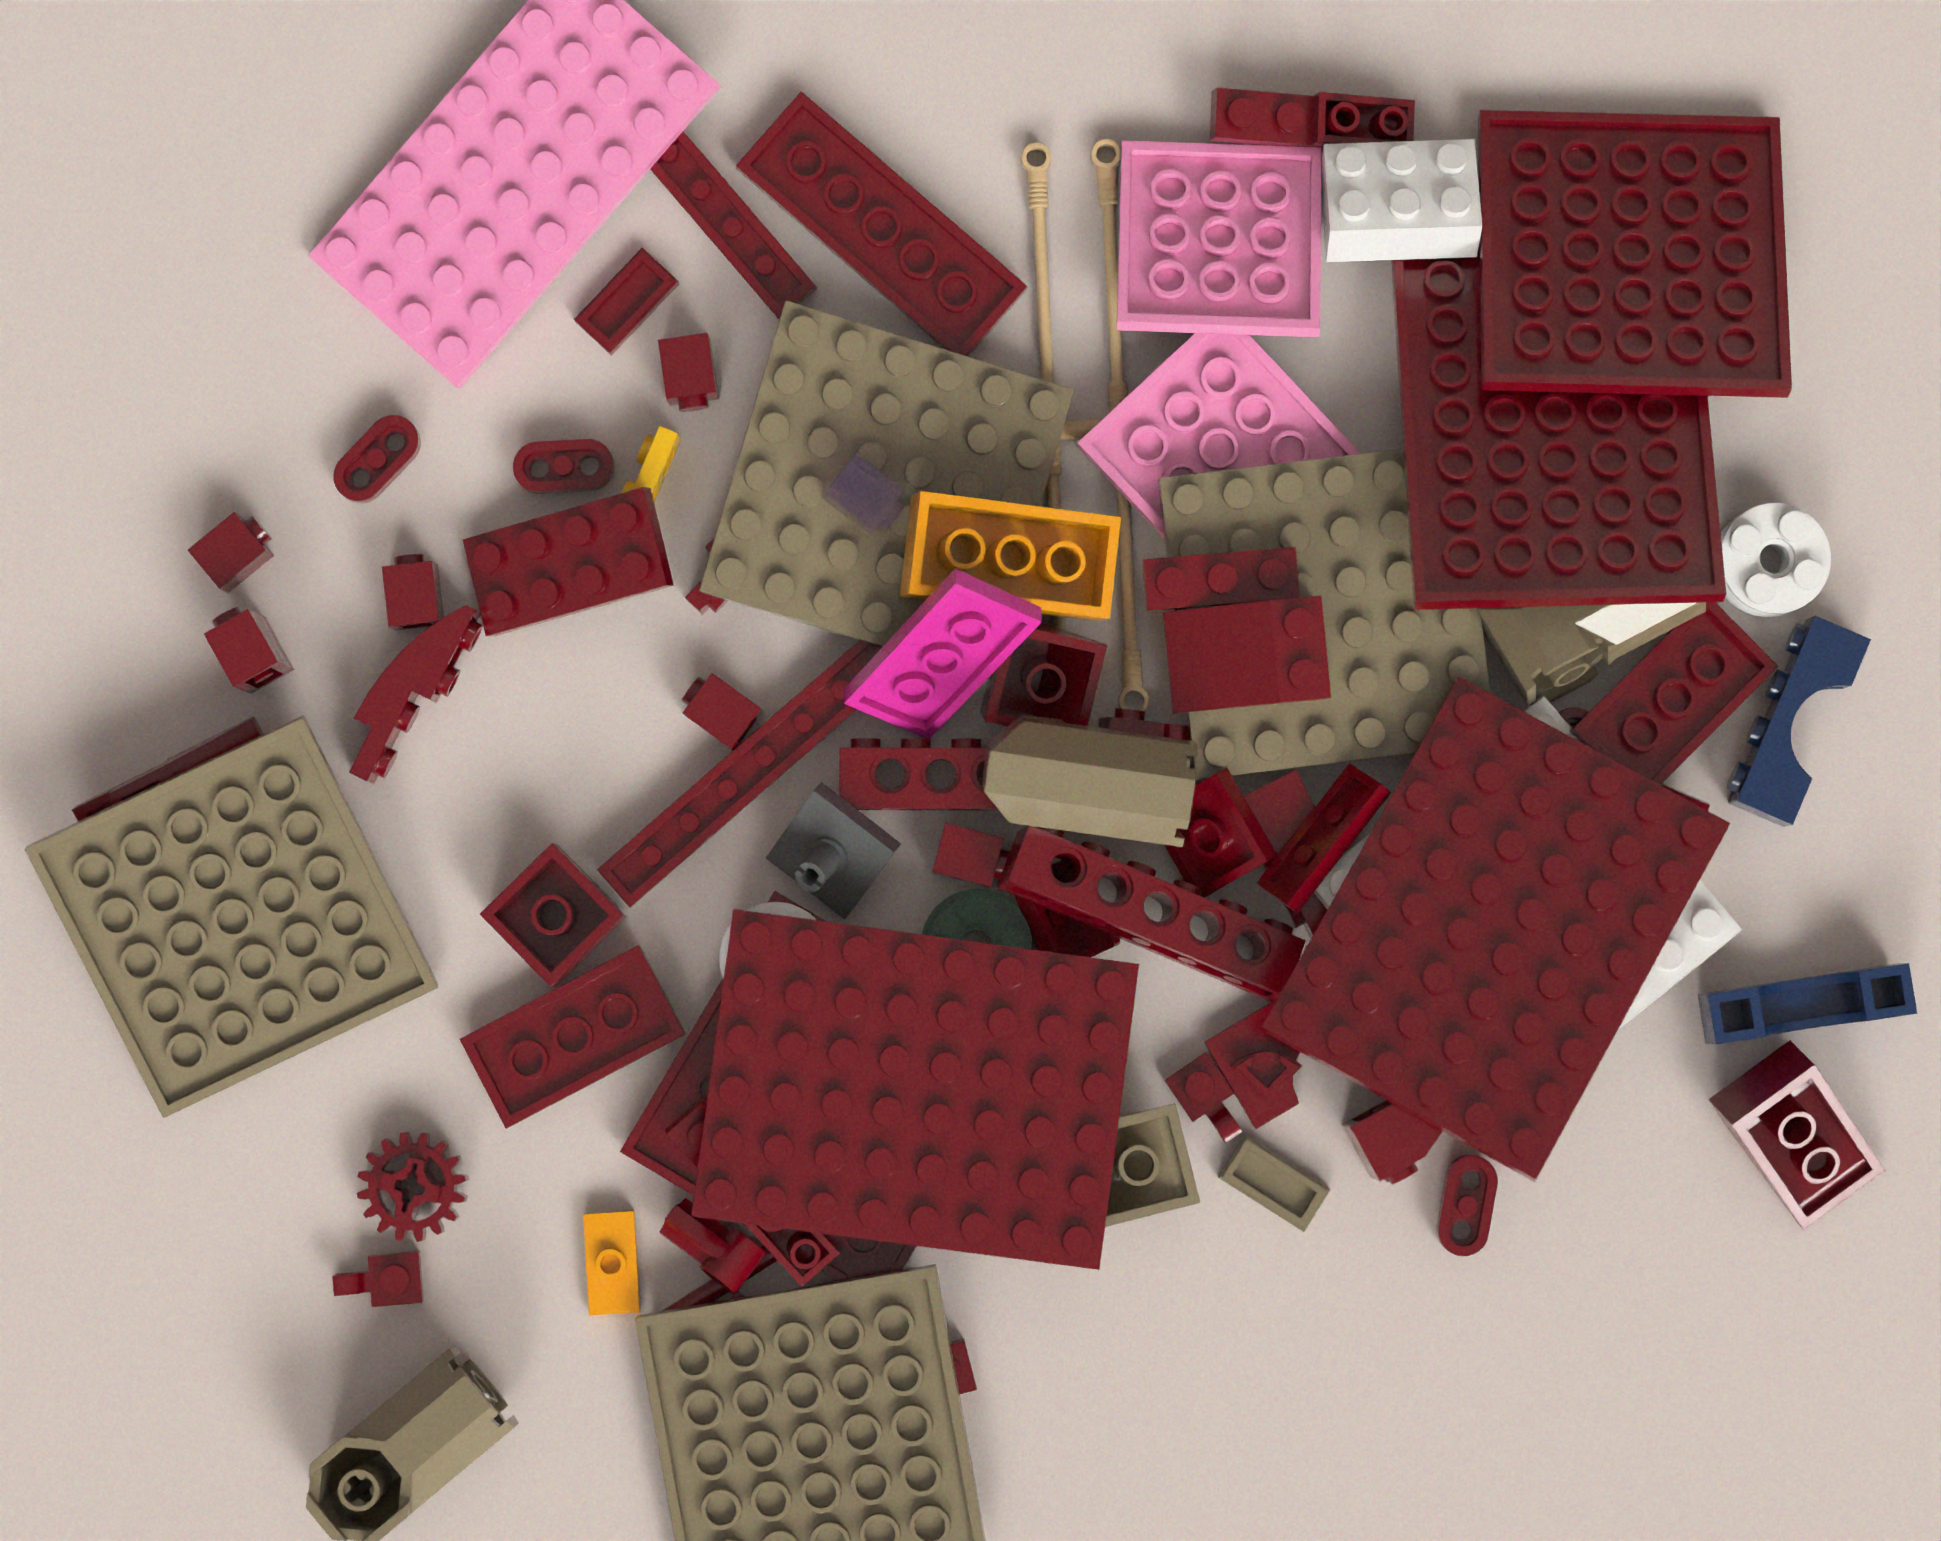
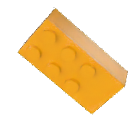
[900,491,1121,621]

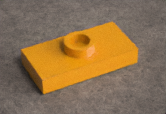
[583,1210,641,1316]

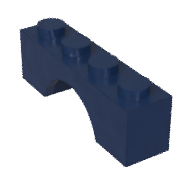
[1726,616,1871,827]
[1697,963,1917,1045]

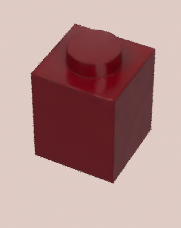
[658,333,719,412]
[188,512,274,593]
[382,554,444,631]
[682,673,763,751]
[932,823,1010,888]

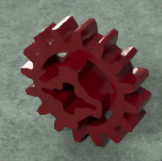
[357,1132,469,1242]

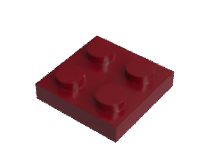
[1164,768,1278,898]

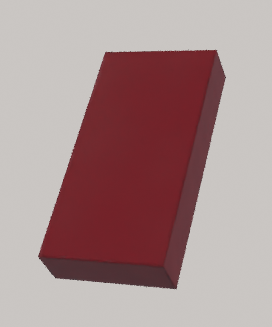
[573,248,679,356]

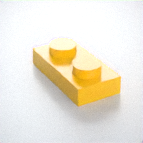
[621,426,681,503]

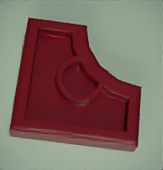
[1204,1000,1300,1129]

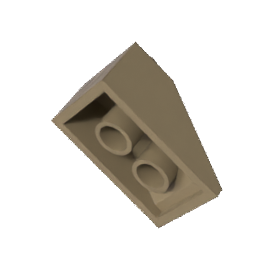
[1105,1103,1200,1227]

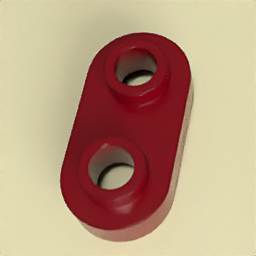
[333,415,421,503]
[513,439,615,494]
[1436,1155,1498,1256]

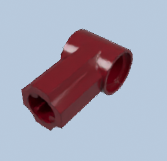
[659,1198,766,1295]

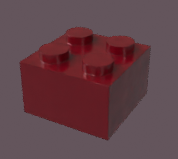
[480,843,628,987]

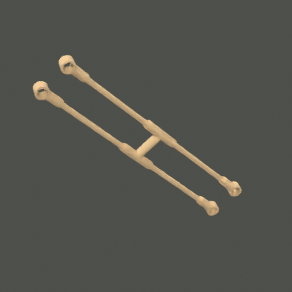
[1021,139,1149,711]

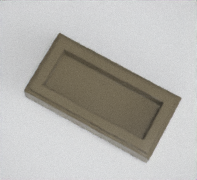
[1218,1135,1331,1232]

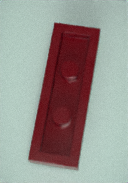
[1142,547,1300,611]
[1256,763,1391,914]

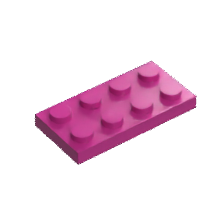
[844,569,1042,739]

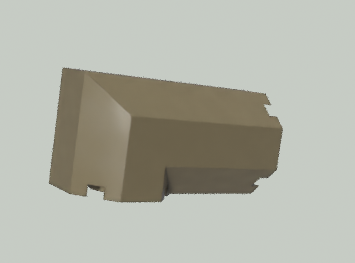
[1477,603,1706,705]
[982,714,1198,847]
[306,1345,519,1541]

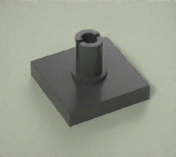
[766,782,901,919]

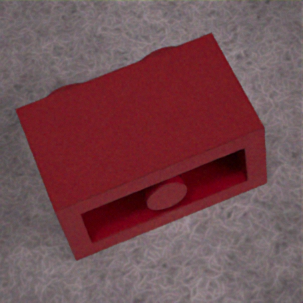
[204,607,294,694]

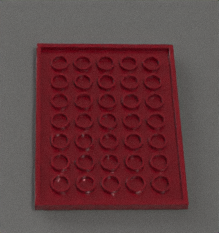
[1391,242,1726,610]
[1261,676,1731,1182]
[691,909,1139,1270]

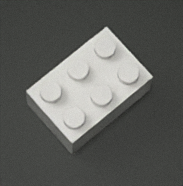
[1321,139,1482,262]

